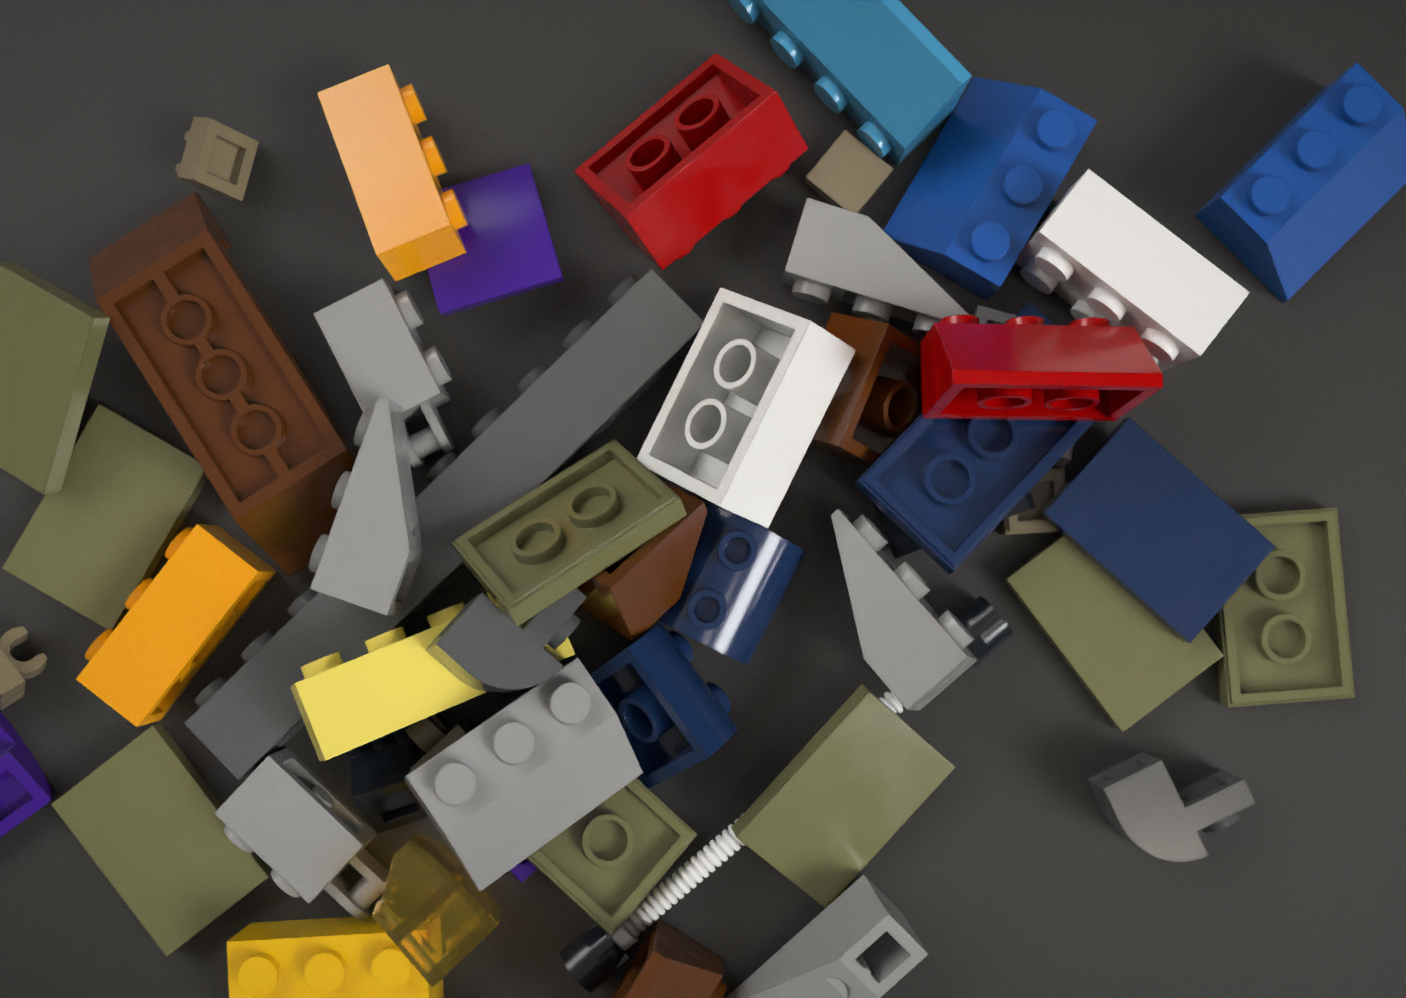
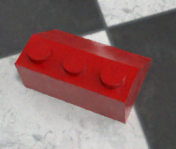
[574,53,809,271]
[920,315,1163,421]

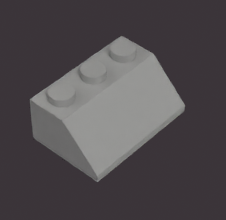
[404,658,643,892]

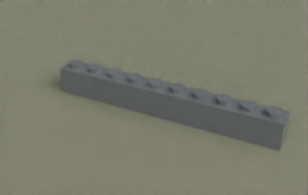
[184,268,704,780]

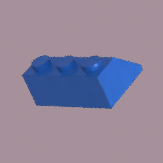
[1194,62,1406,303]
[883,77,1098,301]

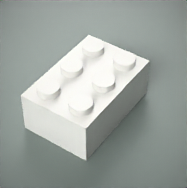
[1016,169,1250,372]
[637,287,856,528]

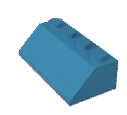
[728,0,972,166]

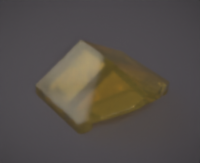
[372,834,504,987]

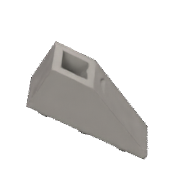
[781,198,969,337]
[309,396,423,616]
[831,509,978,711]
[726,874,928,998]

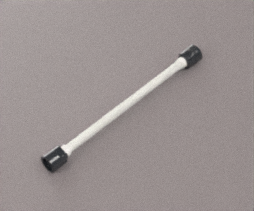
[560,596,1014,992]

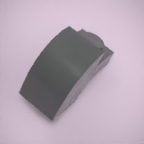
[425,588,587,693]
[1087,752,1256,862]

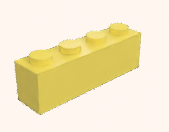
[290,593,575,761]

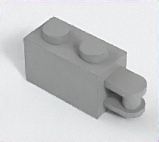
[313,278,455,469]
[214,747,397,921]

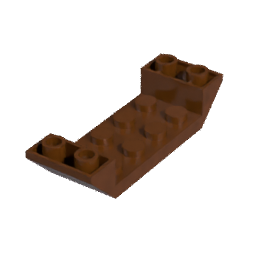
[88,191,358,576]

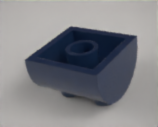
[658,494,806,665]
[590,622,738,789]

